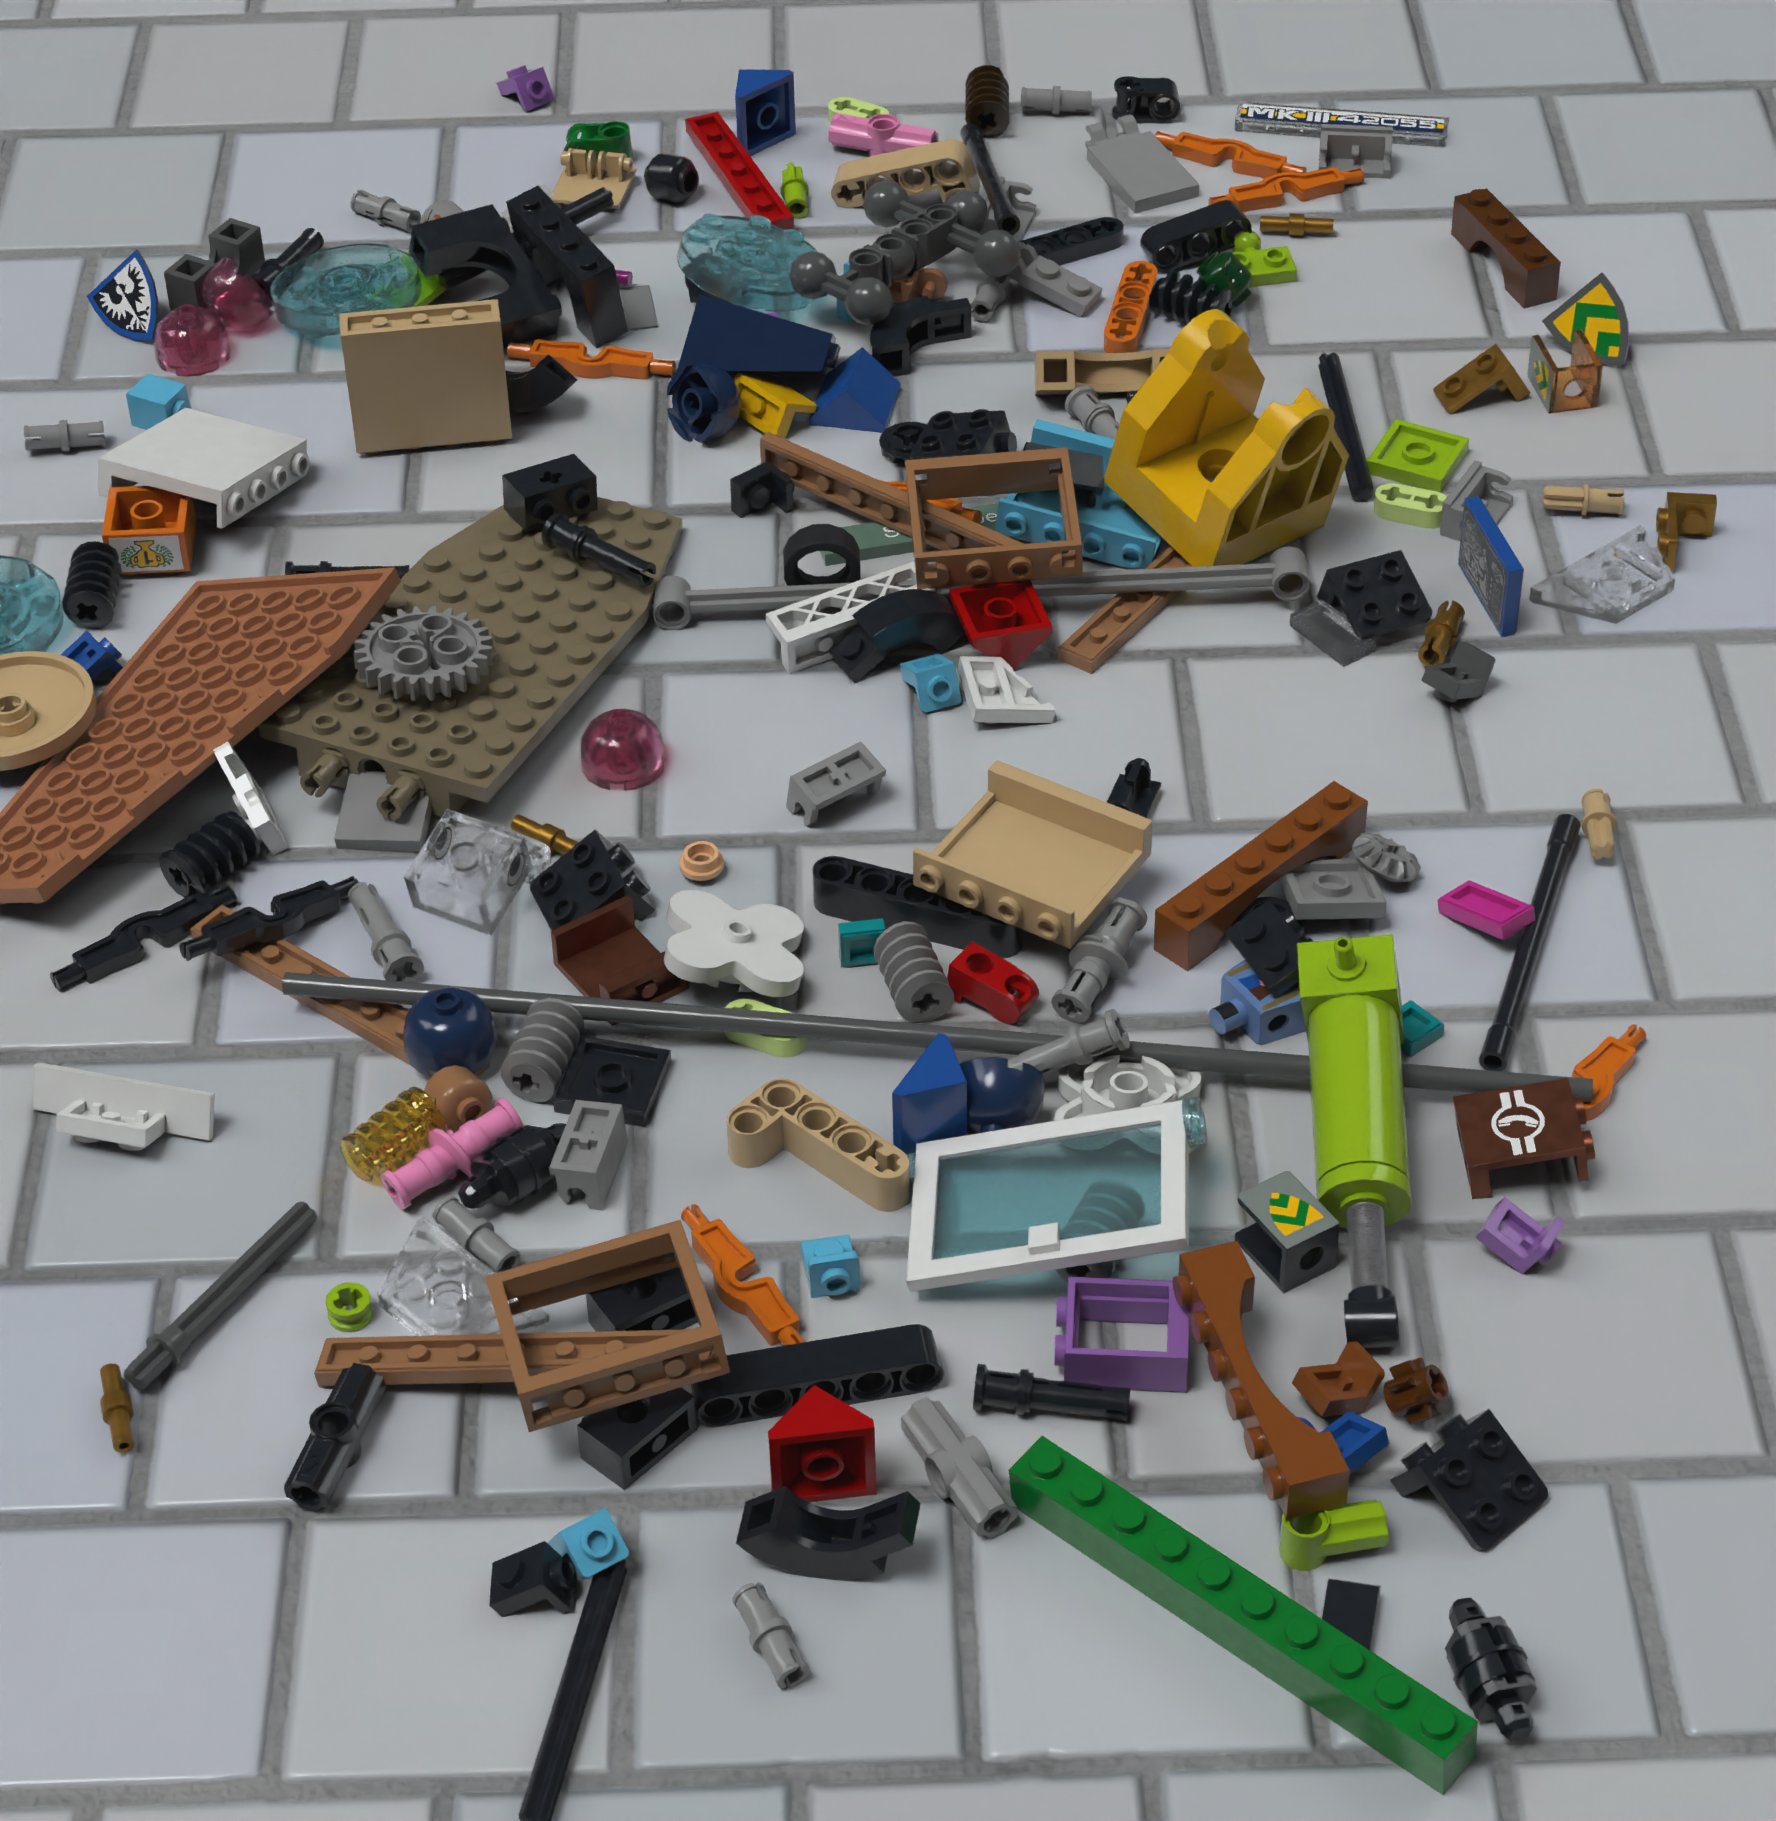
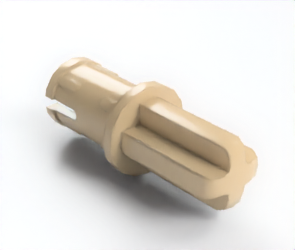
[1542,484,1624,516]
[1581,789,1617,860]

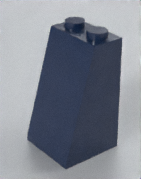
[677,294,841,375]

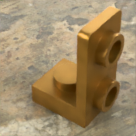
[1433,344,1530,414]
[1656,492,1717,572]

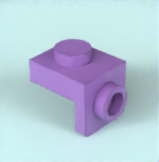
[497,65,554,111]
[1475,1197,1565,1274]

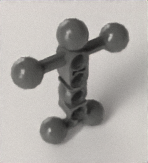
[789,180,1021,326]

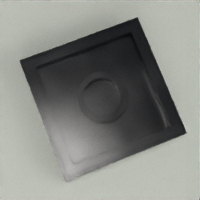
[553,1036,672,1127]

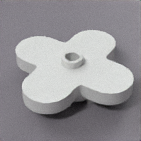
[664,890,804,997]
[1054,1055,1201,1158]

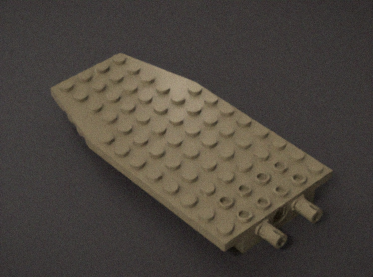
[258,497,683,820]

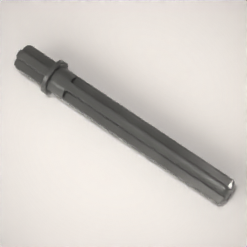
[124,1202,317,1390]

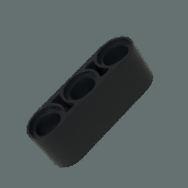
[1140,200,1252,272]

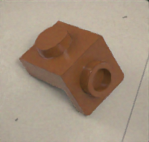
[1292,1341,1385,1417]

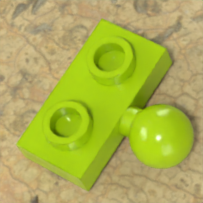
[1232,231,1297,287]

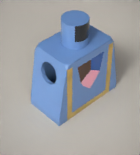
[1209,960,1306,1045]

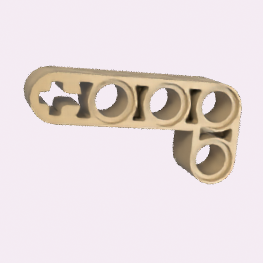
[831,139,980,208]
[726,1078,910,1212]

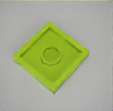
[1367,419,1469,493]

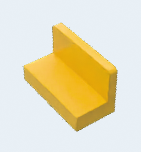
[734,372,817,439]

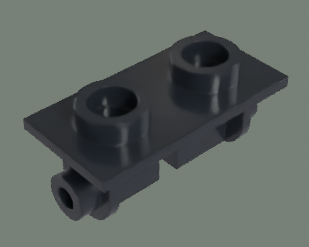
[1107,758,1161,818]

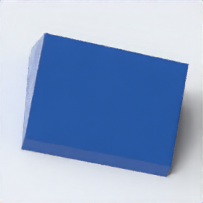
[735,69,796,156]
[809,347,901,433]
[892,1033,967,1162]

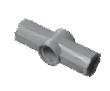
[901,1397,1017,1539]

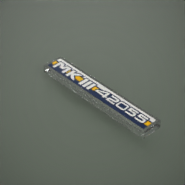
[1235,102,1449,147]

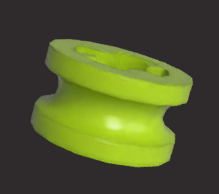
[325,1282,373,1332]

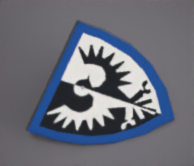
[86,250,158,341]

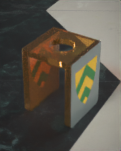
[1527,329,1603,414]

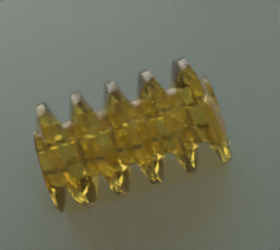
[340,1086,448,1182]

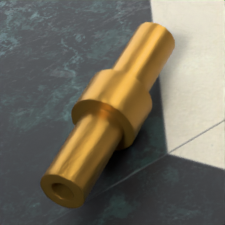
[1260,213,1334,236]
[511,814,578,854]
[100,1363,134,1453]

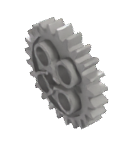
[353,606,493,701]

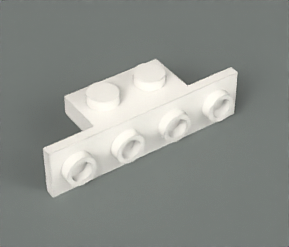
[33,1062,215,1150]

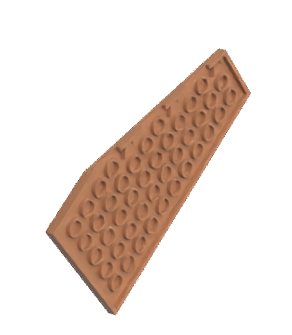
[0,567,401,904]

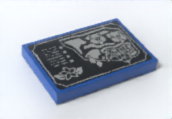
[1458,496,1524,637]

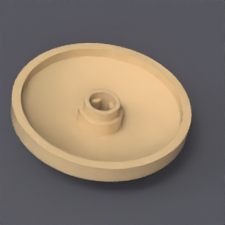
[0,651,97,771]

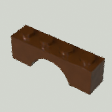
[1451,188,1561,309]

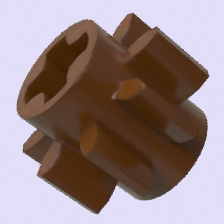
[1383,1357,1449,1425]

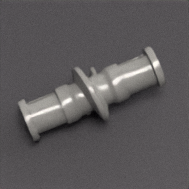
[1051,897,1148,1023]

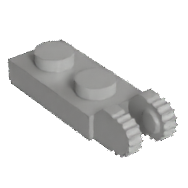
[1007,241,1103,317]

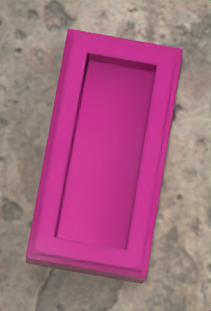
[1437,880,1536,940]

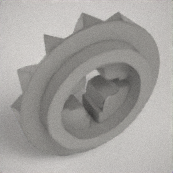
[1352,833,1421,882]

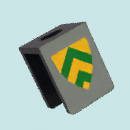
[1235,1171,1340,1294]

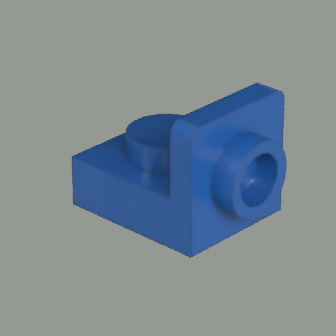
[61,630,123,682]

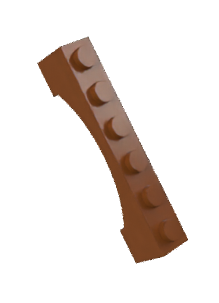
[1154,781,1368,972]
[1172,1241,1350,1519]

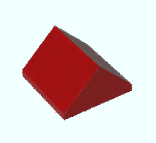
[949,580,1053,670]
[768,1385,877,1503]

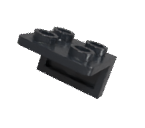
[910,409,1017,460]
[1317,550,1433,639]
[530,829,655,931]
[1224,900,1314,998]
[1390,1409,1548,1551]

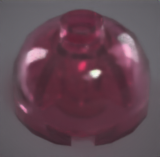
[201,257,274,333]
[154,305,231,377]
[580,708,666,791]

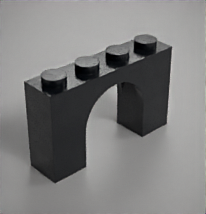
[506,186,628,348]
[409,204,562,349]

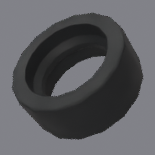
[783,524,861,586]

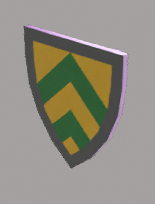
[1542,272,1629,365]

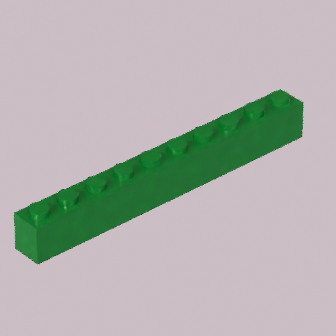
[1008,1435,1478,1795]

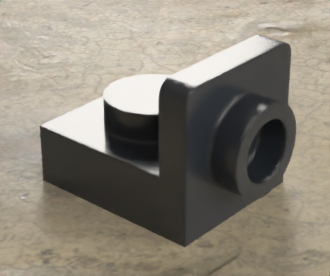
[730,461,794,518]

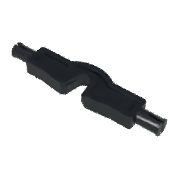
[179,876,359,961]
[50,886,237,991]

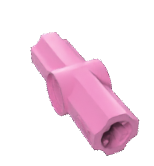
[828,113,939,157]

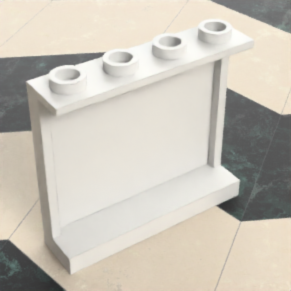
[98,408,310,529]

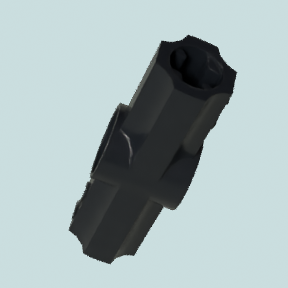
[284,1363,386,1512]

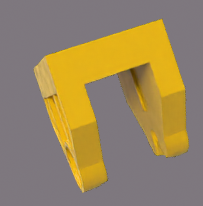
[1104,309,1349,567]

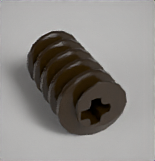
[965,65,1009,137]

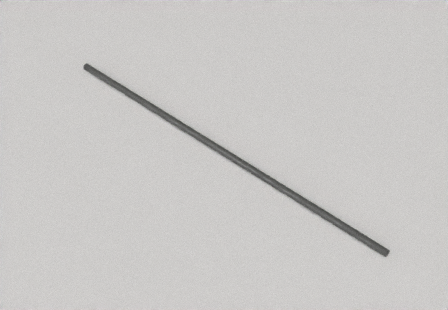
[282,972,1593,1103]

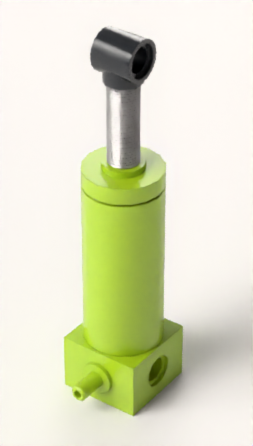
[1297,934,1412,1349]

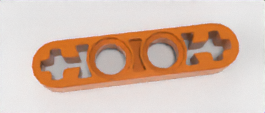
[1104,261,1157,353]

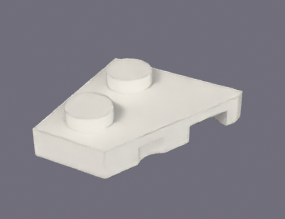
[957,656,1055,724]
[213,742,288,856]

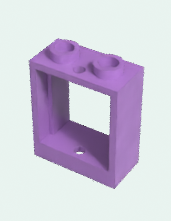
[1054,1277,1189,1392]

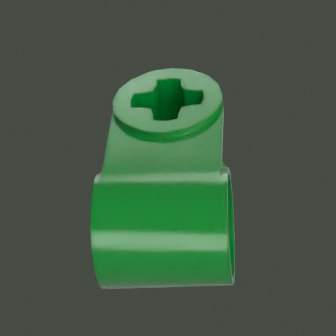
[564,121,633,161]

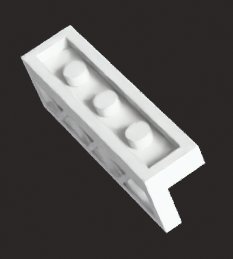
[766,561,937,674]

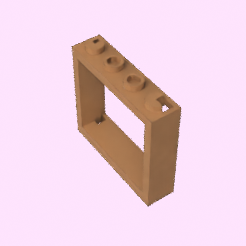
[905,447,1083,589]
[485,1219,730,1432]

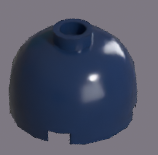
[667,364,741,442]
[403,987,498,1076]
[960,1057,1045,1134]

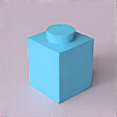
[126,374,191,430]

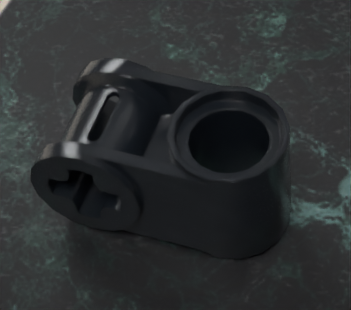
[1112,76,1180,123]

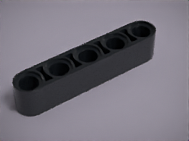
[812,856,1022,959]
[691,1324,944,1427]

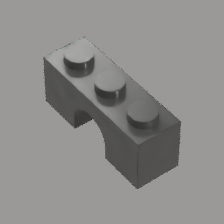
[164,218,265,319]

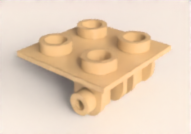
[551,148,637,210]

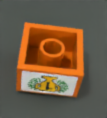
[102,486,197,575]

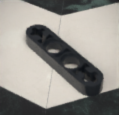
[1010,217,1124,279]

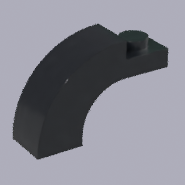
[870,296,971,377]
[505,354,578,413]
[829,589,966,683]
[736,1486,921,1580]

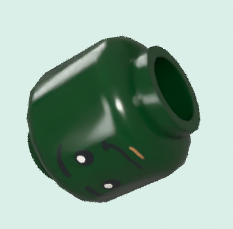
[1197,251,1252,307]

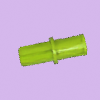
[780,163,809,219]

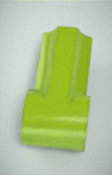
[1279,1499,1389,1571]

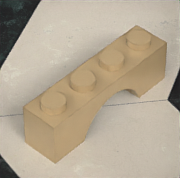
[1034,349,1170,395]

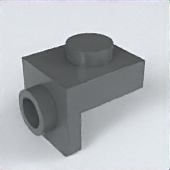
[1421,641,1496,702]

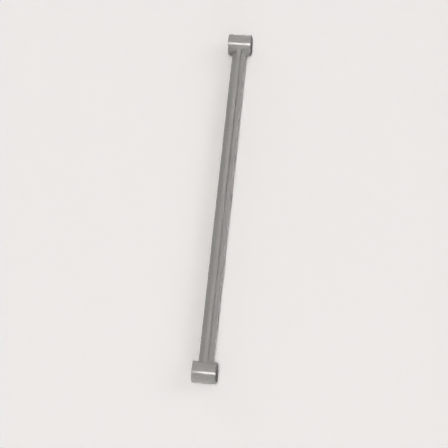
[653,547,1310,630]

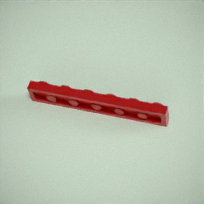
[685,112,794,237]

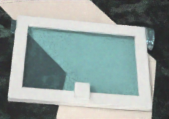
[906,1097,1207,1292]

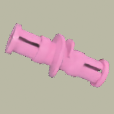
[380,1098,524,1210]

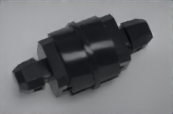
[458,1123,566,1209]
[1445,1597,1537,1741]

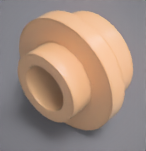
[679,841,724,882]

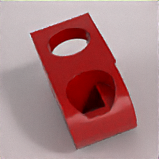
[947,941,1039,1024]

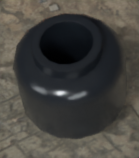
[644,153,699,203]

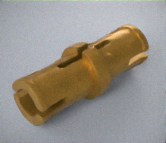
[1418,601,1465,666]

